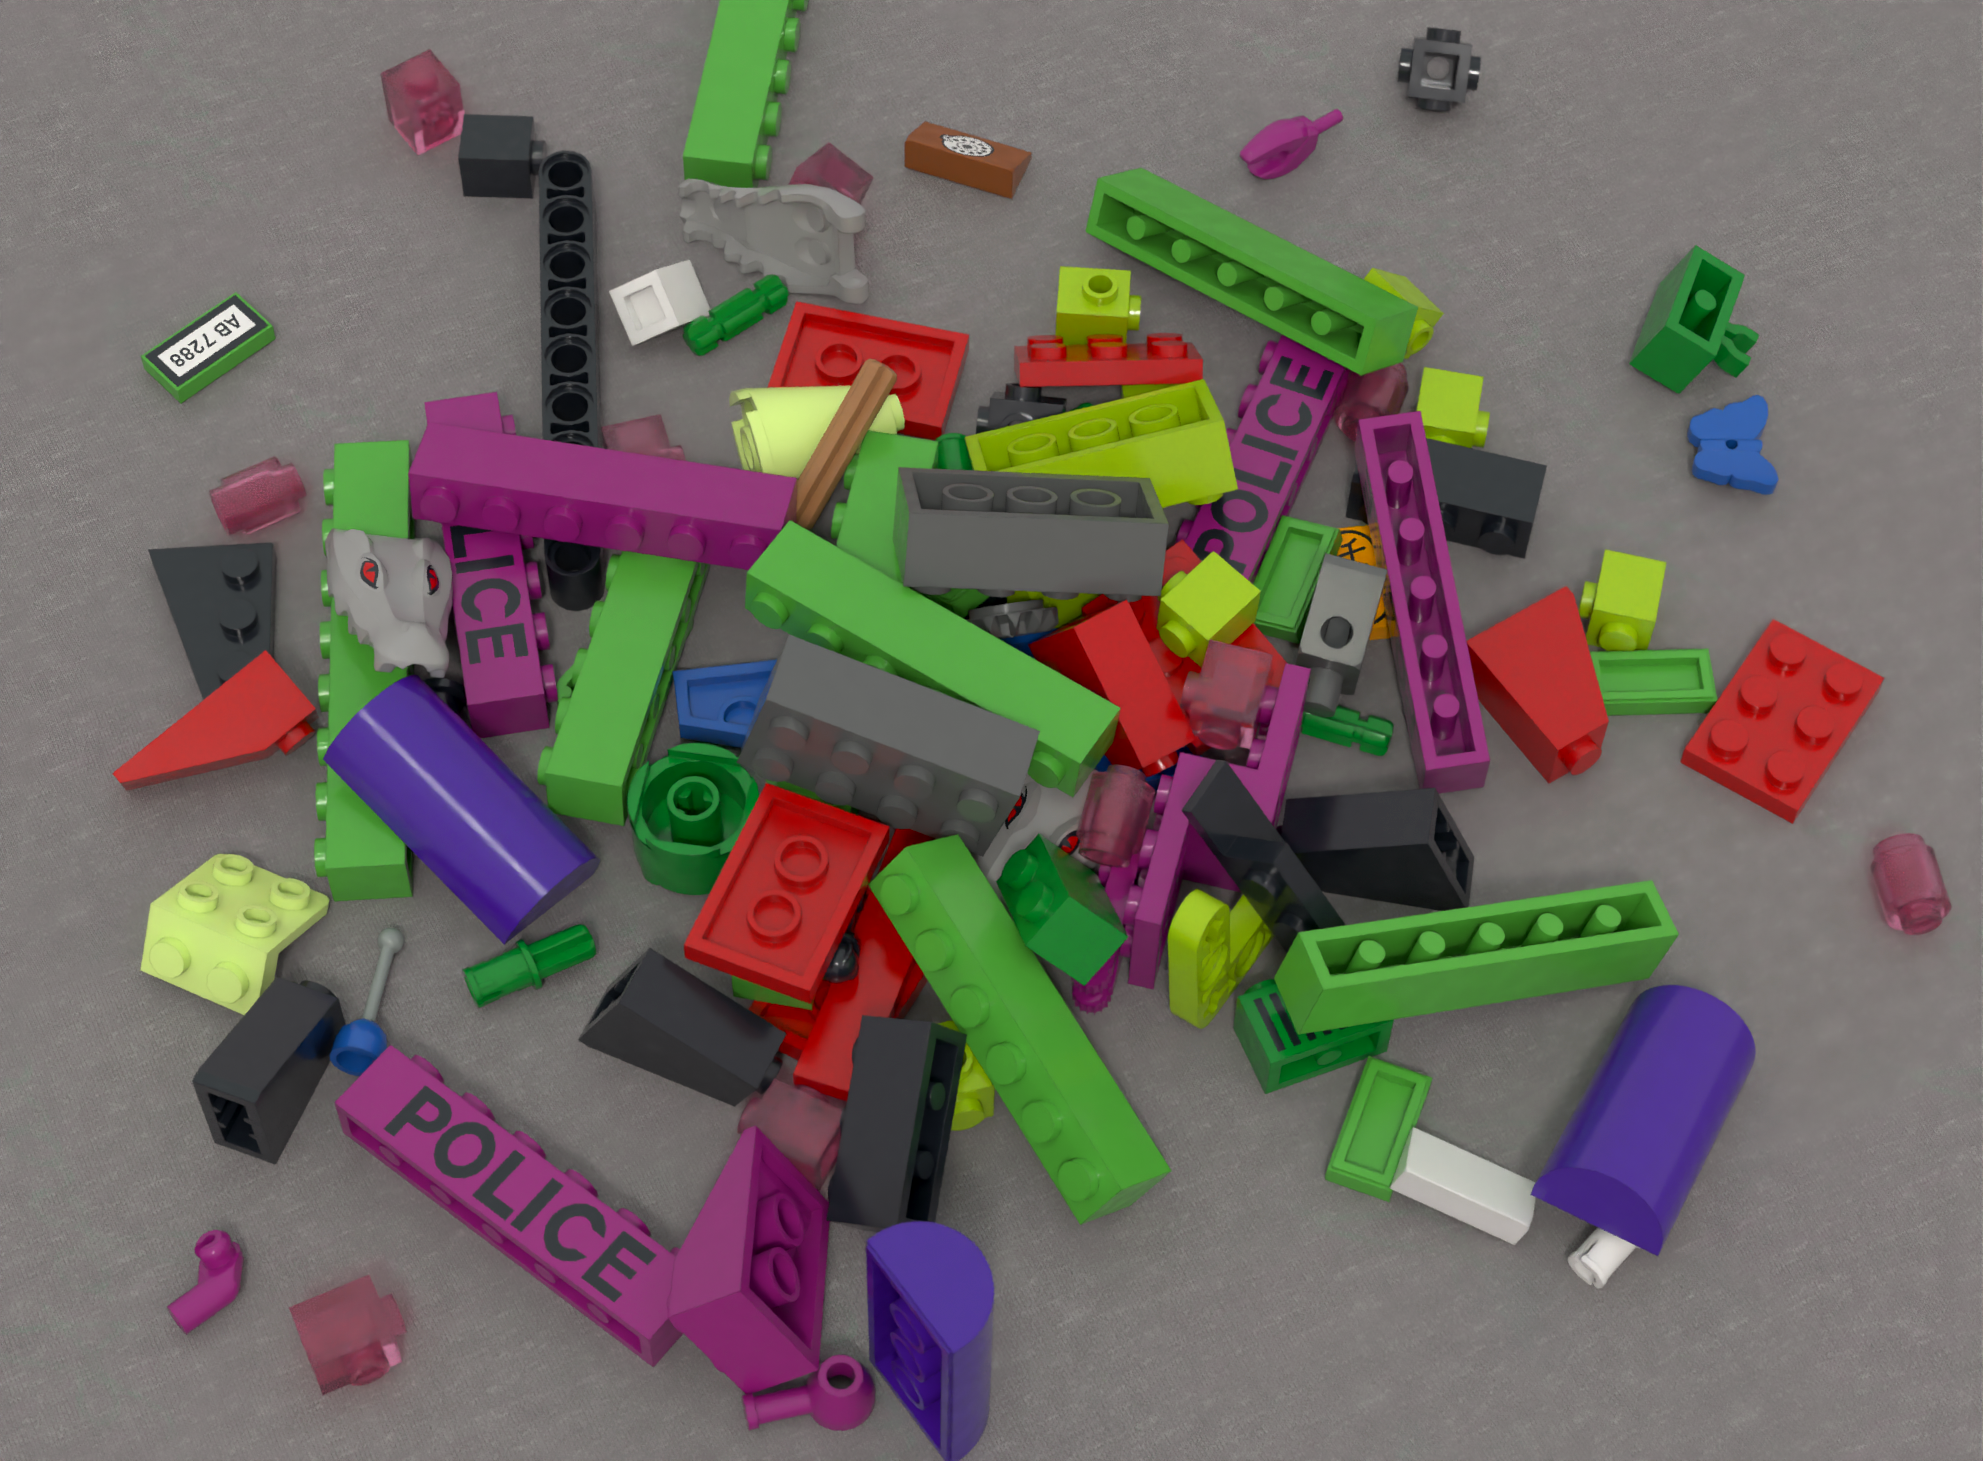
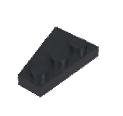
[148,542,277,700]

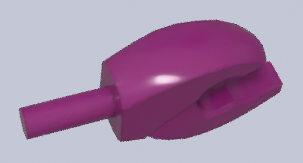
[1239,109,1343,179]

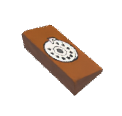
[904,121,1032,199]

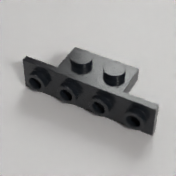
[1181,760,1346,953]

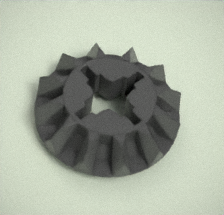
[967,599,1059,639]

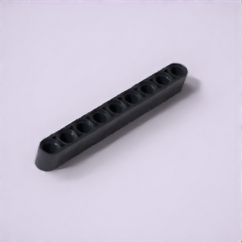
[539,150,605,611]

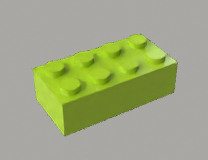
[965,379,1238,509]

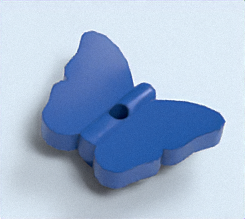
[1687,395,1779,495]

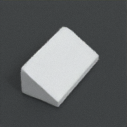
[1390,1127,1536,1245]

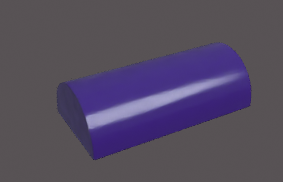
[323,675,600,944]
[1530,985,1756,1256]
[866,1221,994,1461]

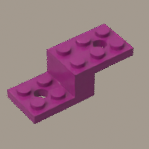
[1120,663,1311,990]

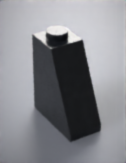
[1276,788,1475,911]
[578,948,786,1107]
[192,976,346,1165]

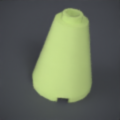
[729,386,905,481]

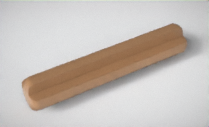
[796,358,897,530]

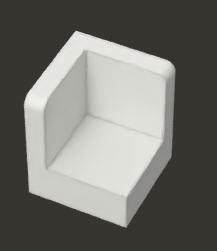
[609,259,711,346]

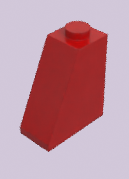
[1467,586,1609,784]
[1028,600,1196,777]

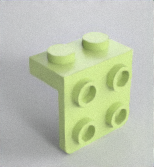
[140,854,329,1015]

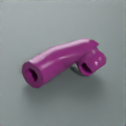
[166,1230,244,1335]

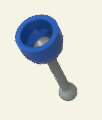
[330,928,404,1077]

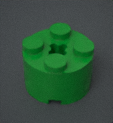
[627,743,759,895]

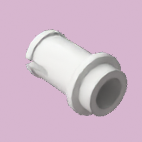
[1568,1227,1642,1289]

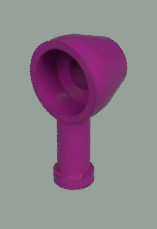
[741,1355,876,1431]

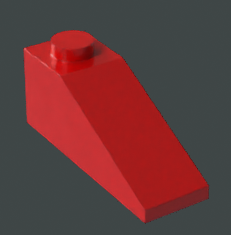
[112,650,319,791]

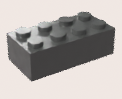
[893,467,1169,602]
[736,635,1040,857]

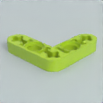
[1168,889,1274,1029]

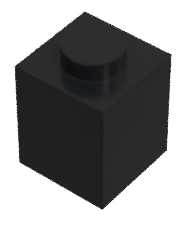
[458,114,547,199]

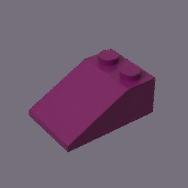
[667,1125,830,1394]

